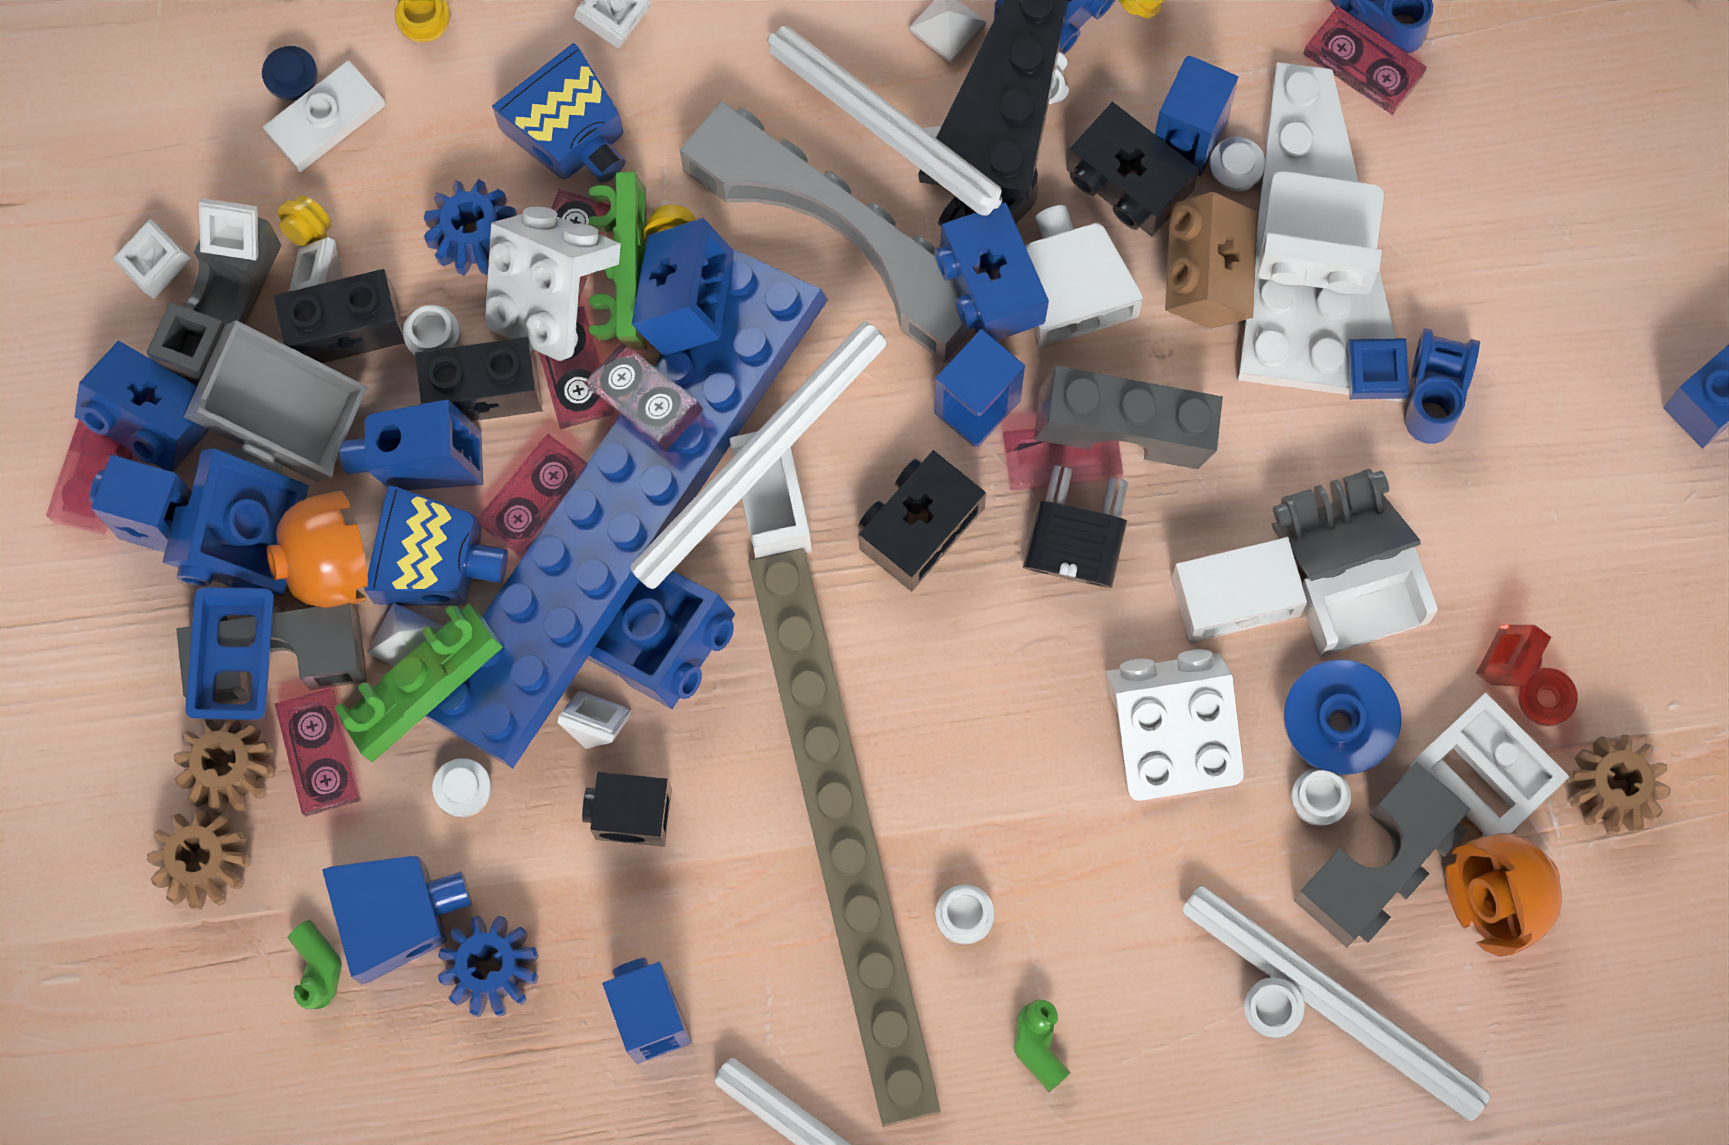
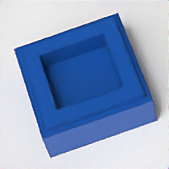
[1346,338,1410,400]

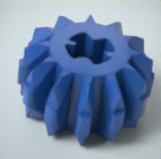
[424,179,517,276]
[438,916,539,1017]

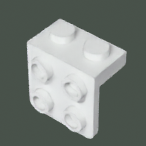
[1257,171,1384,295]
[485,207,621,361]
[1106,649,1244,801]

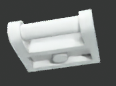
[1408,692,1570,838]

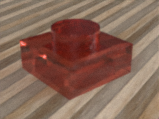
[1476,624,1551,687]

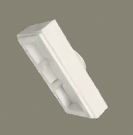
[263,60,386,173]

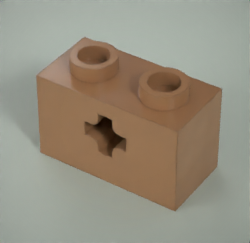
[1165,192,1258,329]

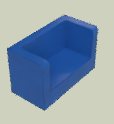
[1155,56,1239,177]
[934,329,1025,447]

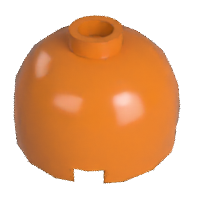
[267,491,368,608]
[1445,833,1562,957]

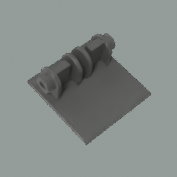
[1272,468,1421,581]

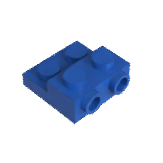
[162,448,309,595]
[587,571,735,709]

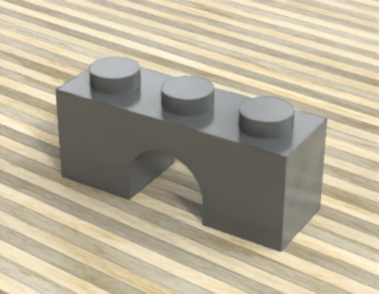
[146,217,282,386]
[1034,366,1223,469]
[176,603,367,704]
[1293,762,1471,948]

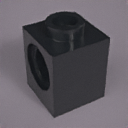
[582,772,672,847]

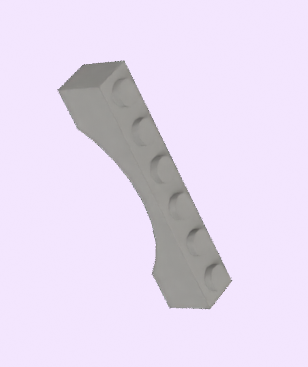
[680,101,973,363]

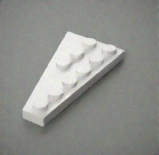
[1238,62,1409,403]

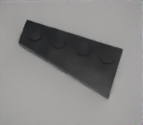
[918,0,1069,200]

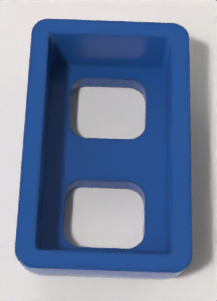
[186,587,274,720]

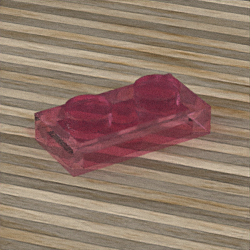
[46,420,133,535]

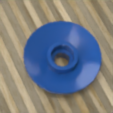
[1284,660,1401,775]

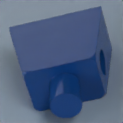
[340,400,484,491]
[322,856,472,985]

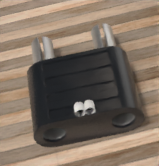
[1022,465,1128,588]

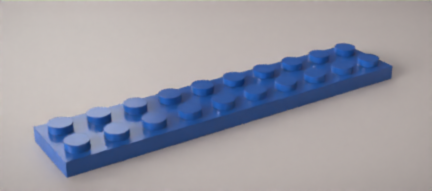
[425,249,828,769]

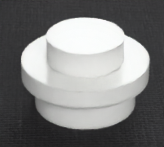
[1209,137,1265,192]
[403,305,460,355]
[432,758,492,817]
[1291,768,1351,826]
[935,884,994,944]
[1244,977,1305,1038]

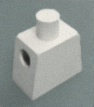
[1025,205,1143,348]

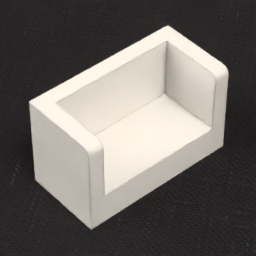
[730,432,812,559]
[1172,537,1307,643]
[1302,547,1438,658]

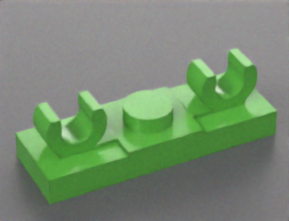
[589,172,647,350]
[335,604,503,762]

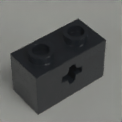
[1067,101,1199,237]
[273,269,405,363]
[415,337,543,421]
[858,450,986,592]

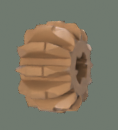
[174,719,275,815]
[1566,734,1671,835]
[147,809,251,911]

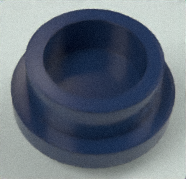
[262,46,318,100]

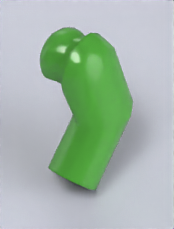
[287,920,342,1009]
[1013,1000,1071,1093]

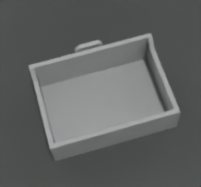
[184,320,368,481]

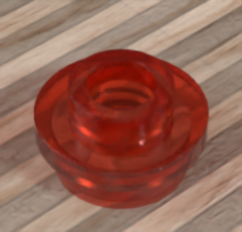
[1518,668,1578,726]

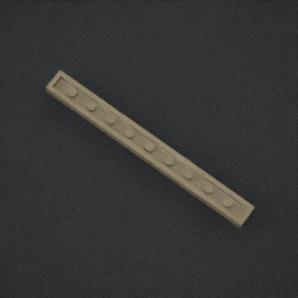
[748,548,941,1127]

